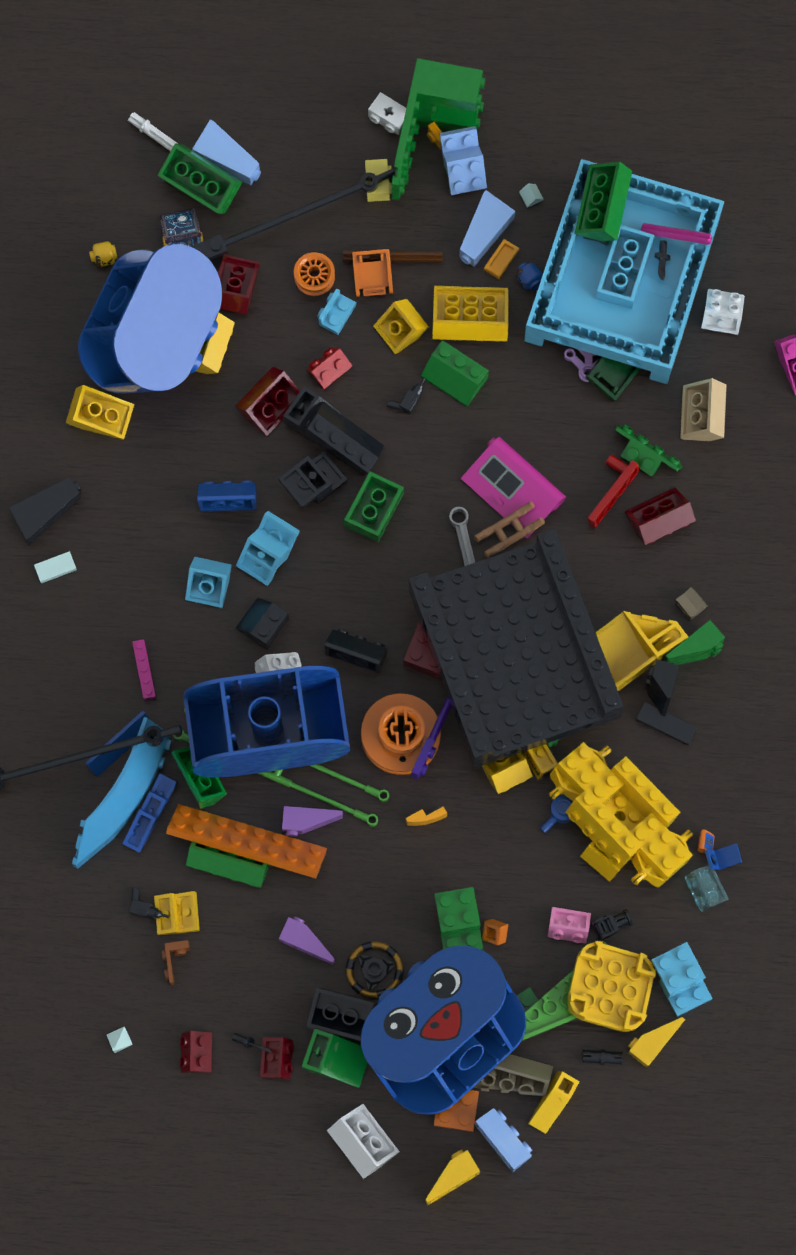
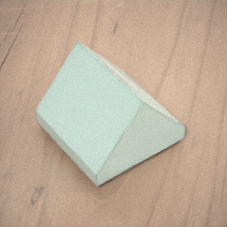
[519,183,544,208]

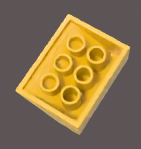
[433,286,508,341]

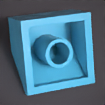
[185,557,232,608]

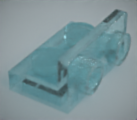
[685,865,729,912]

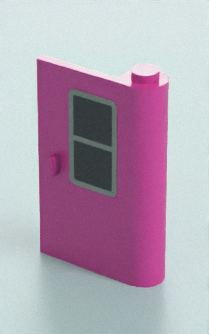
[461,437,566,539]

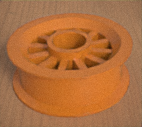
[294,252,335,296]

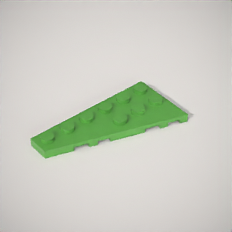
[522,942,606,1041]

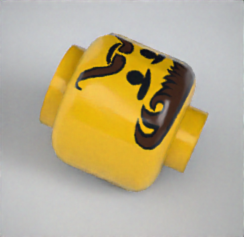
[89,241,117,267]

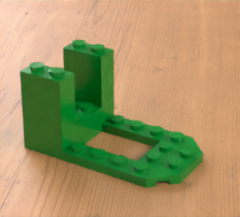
[392,58,486,201]

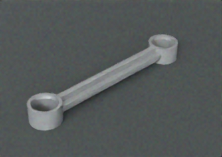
[449,507,475,566]

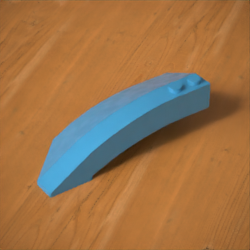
[72,717,173,869]

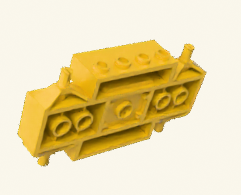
[549,742,693,888]

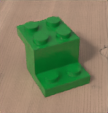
[434,887,483,950]

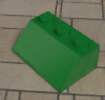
[421,340,489,407]
[171,747,227,809]

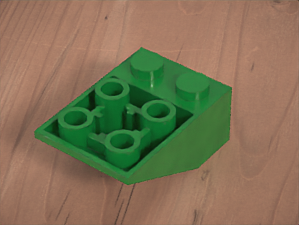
[302,1029,368,1088]

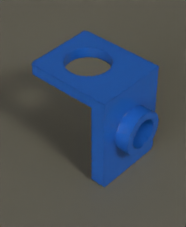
[705,844,742,870]

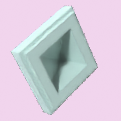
[107,1026,133,1053]

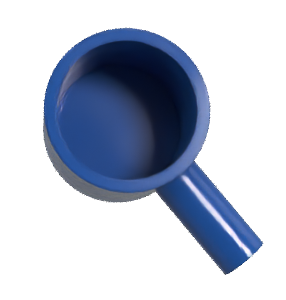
[540,795,573,833]

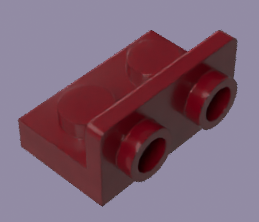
[260,1037,294,1080]

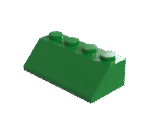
[574,162,632,241]
[186,842,269,888]

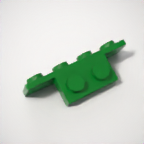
[615,424,683,476]

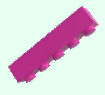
[132,639,156,701]

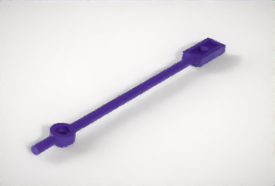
[411,696,451,780]

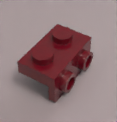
[179,1031,212,1073]

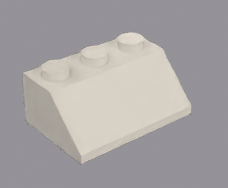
[327,1104,400,1179]

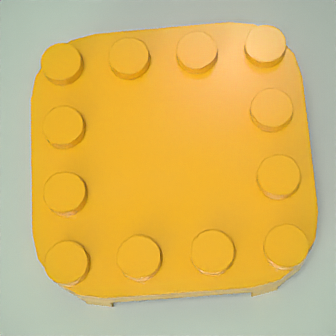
[567,941,656,1032]

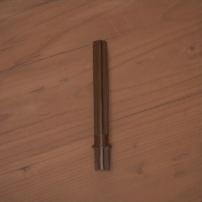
[343,248,443,262]

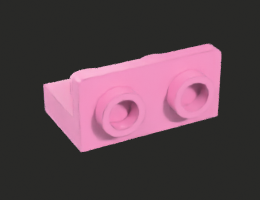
[548,907,591,943]

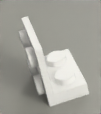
[701,289,745,335]

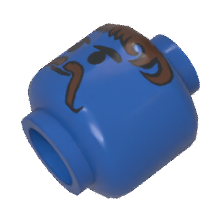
[516,262,543,291]

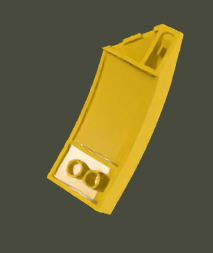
[595,611,688,691]

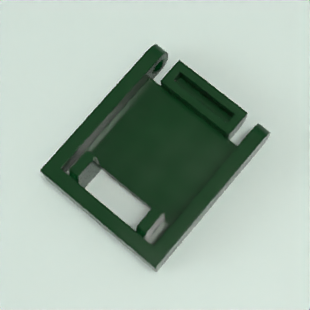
[585,356,640,402]

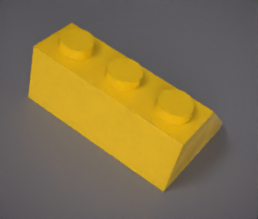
[196,313,235,374]

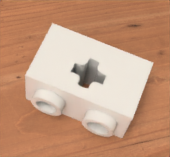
[368,92,406,135]

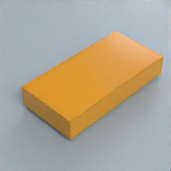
[484,239,519,279]

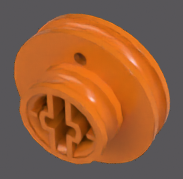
[361,694,441,775]

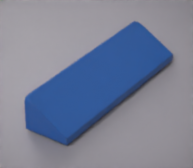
[86,711,149,777]

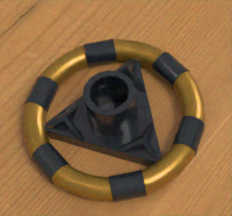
[346,941,404,999]

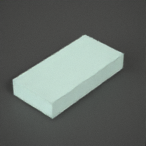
[34,551,77,583]

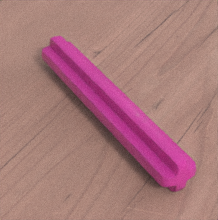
[641,223,712,245]

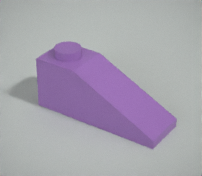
[282,806,343,837]
[279,917,335,965]

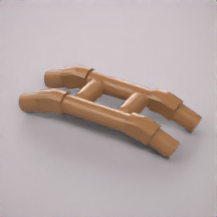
[474,501,545,558]

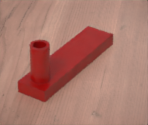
[588,455,639,529]

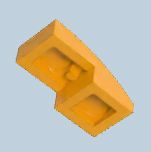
[405,806,447,826]

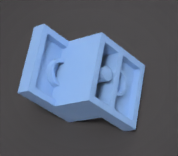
[439,126,487,195]

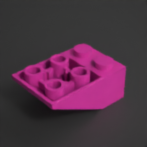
[774,334,796,396]

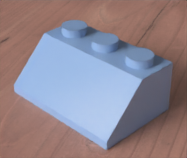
[475,1108,532,1173]

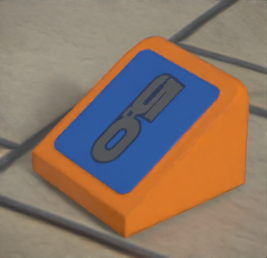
[697,830,715,853]

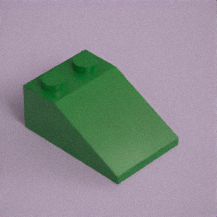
[664,620,725,665]

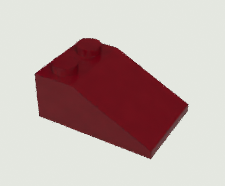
[218,254,260,315]

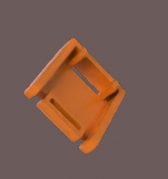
[352,249,393,297]

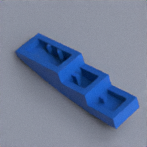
[123,773,178,853]

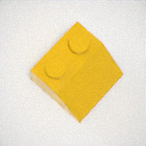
[373,299,429,354]
[482,753,533,794]

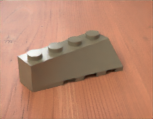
[473,1054,553,1096]

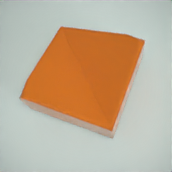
[482,919,508,945]

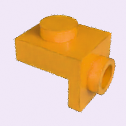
[427,122,442,150]

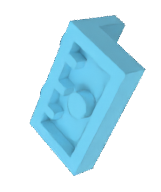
[317,289,356,335]

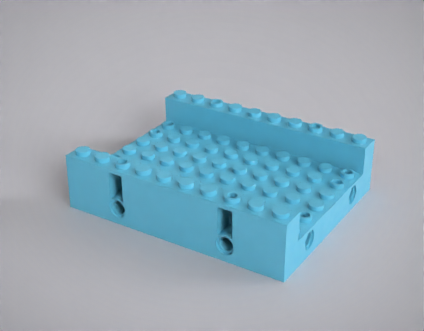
[524,159,724,384]

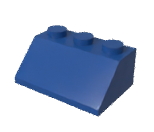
[197,481,257,512]

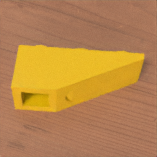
[528,1071,579,1134]

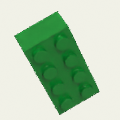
[157,143,242,214]

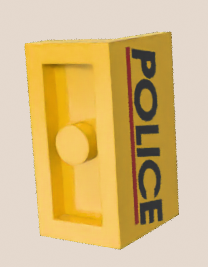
[522,744,558,780]

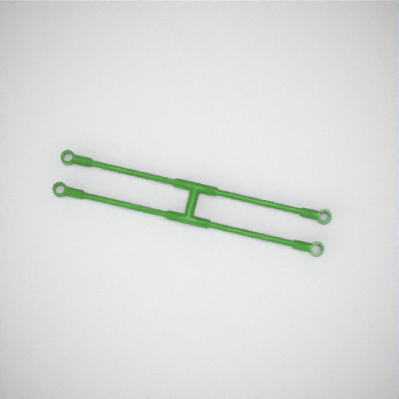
[173,708,389,827]

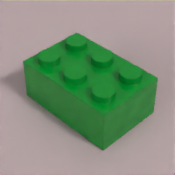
[344,471,404,543]

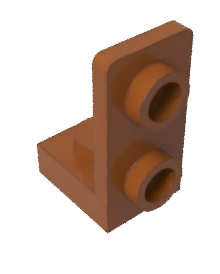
[162,940,190,985]

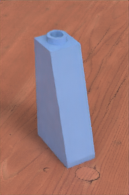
[192,120,261,185]
[459,190,515,267]

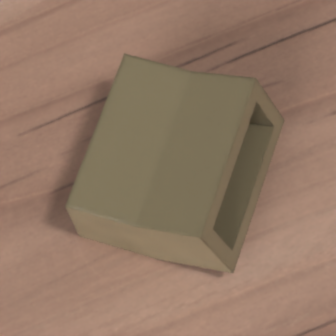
[675,587,708,620]

